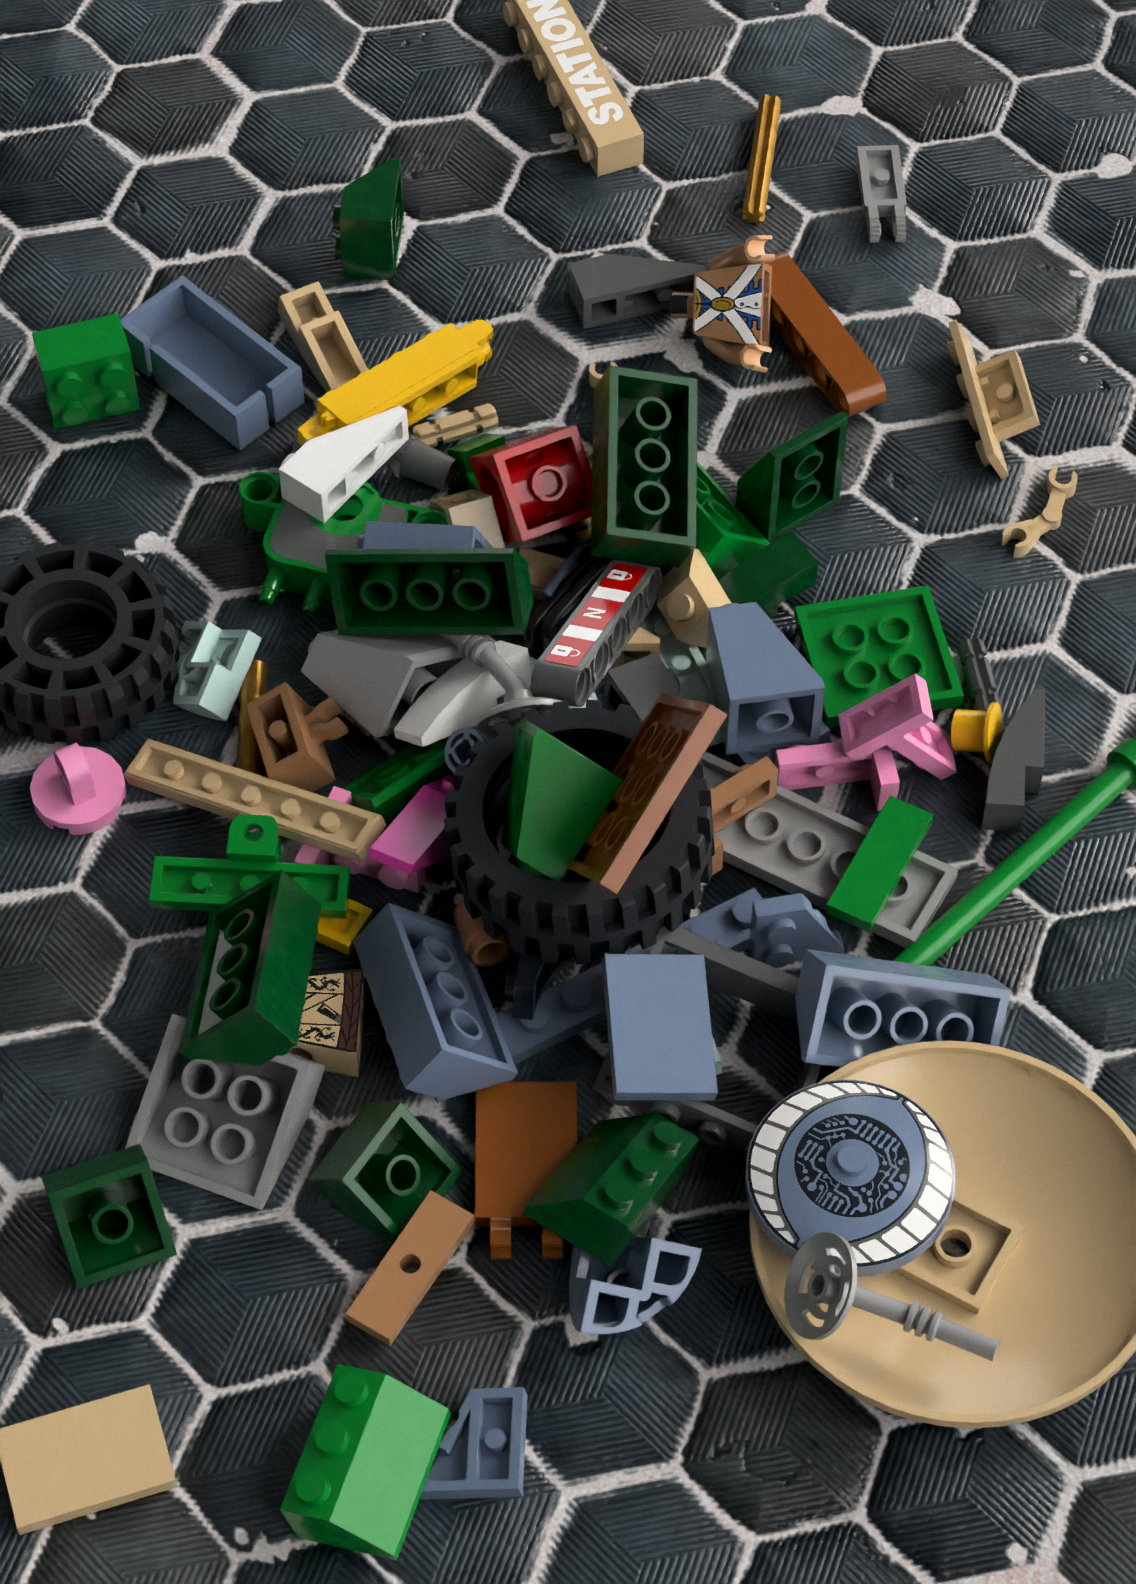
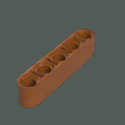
[755,251,887,418]

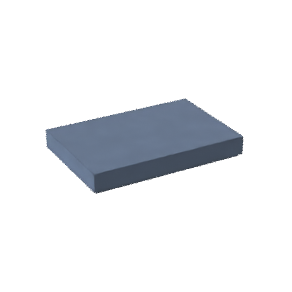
[602,954,718,1101]

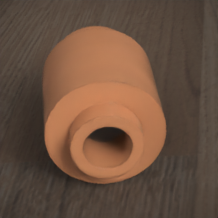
[453,899,510,967]

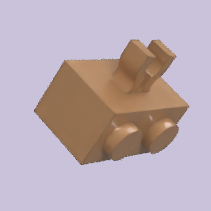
[246,682,348,793]

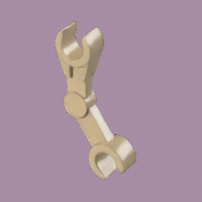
[1001,467,1078,558]

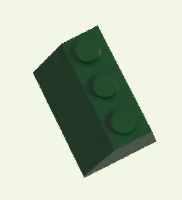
[523,1113,699,1268]

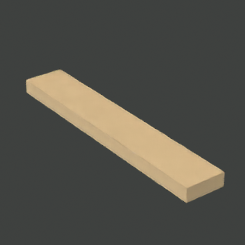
[123,739,386,863]

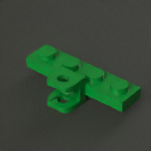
[149,814,351,919]

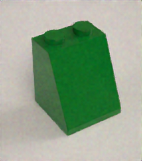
[501,718,623,882]

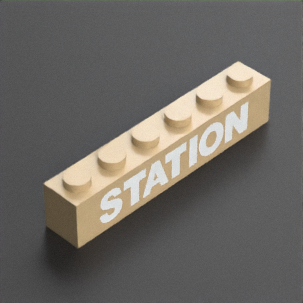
[503,0,644,177]

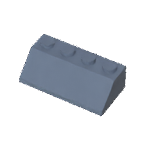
[353,903,518,1100]
[795,949,1011,1067]

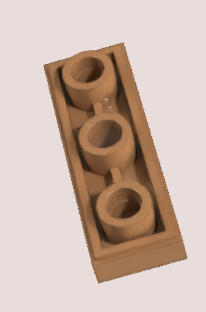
[345,1190,475,1346]

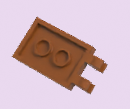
[475,1081,577,1260]

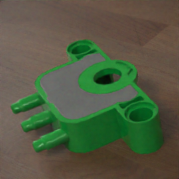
[239,472,448,617]

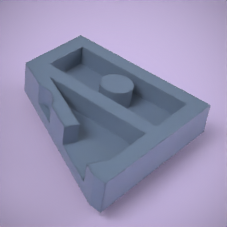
[748,893,845,968]
[420,1387,528,1500]

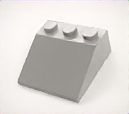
[125,1014,326,1210]

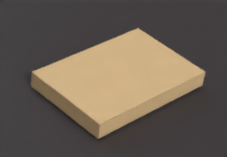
[0,1384,178,1535]

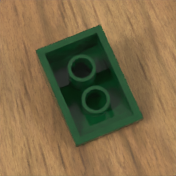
[736,411,848,542]

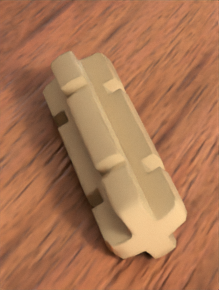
[413,403,499,447]

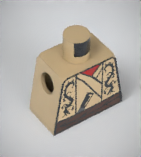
[288,969,366,1076]

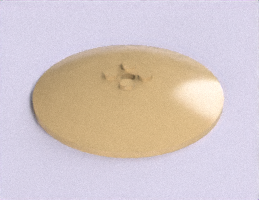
[749,1041,1136,1428]

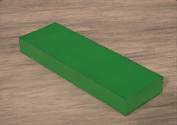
[826,796,933,933]

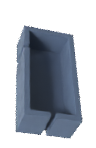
[121,275,305,451]

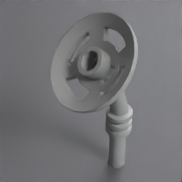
[440,635,570,734]
[784,1232,1000,1361]

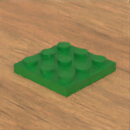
[794,585,964,728]

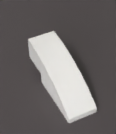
[394,640,532,747]

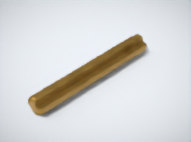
[742,94,781,225]

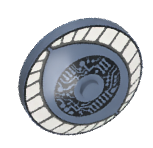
[745,1080,956,1277]

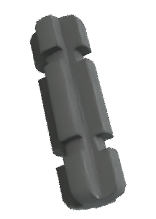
[958,638,1002,711]

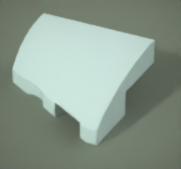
[173,621,262,721]

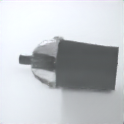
[385,435,459,492]

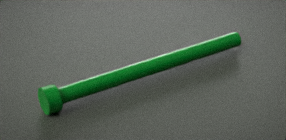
[892,738,1136,966]

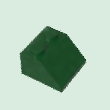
[333,158,404,281]
[308,1102,463,1244]
[41,1144,177,1289]

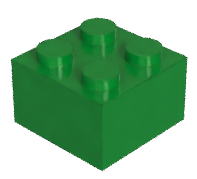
[32,313,140,429]

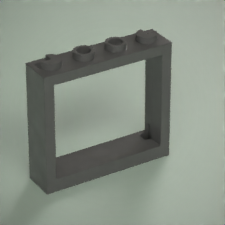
[592,926,822,1159]

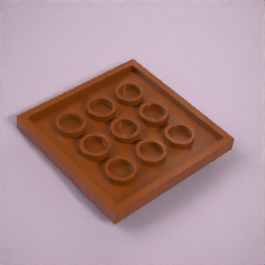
[568,693,727,894]

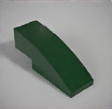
[698,532,818,654]

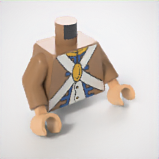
[670,235,775,373]

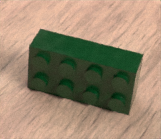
[591,365,697,568]

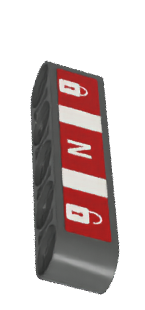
[530,559,662,707]

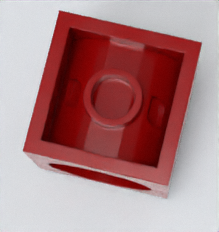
[469,425,592,543]

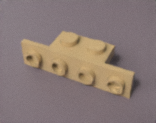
[947,320,1040,479]

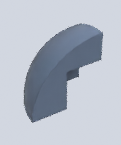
[569,1237,702,1334]

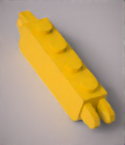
[297,319,494,446]

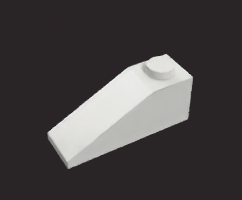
[279,406,409,523]

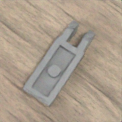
[856,145,907,243]

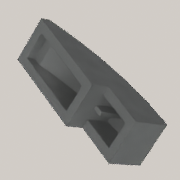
[981,689,1045,832]

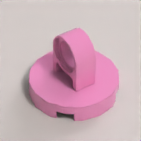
[30,742,127,835]

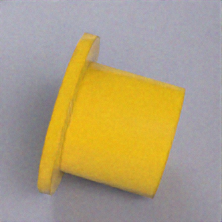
[951,702,1002,763]

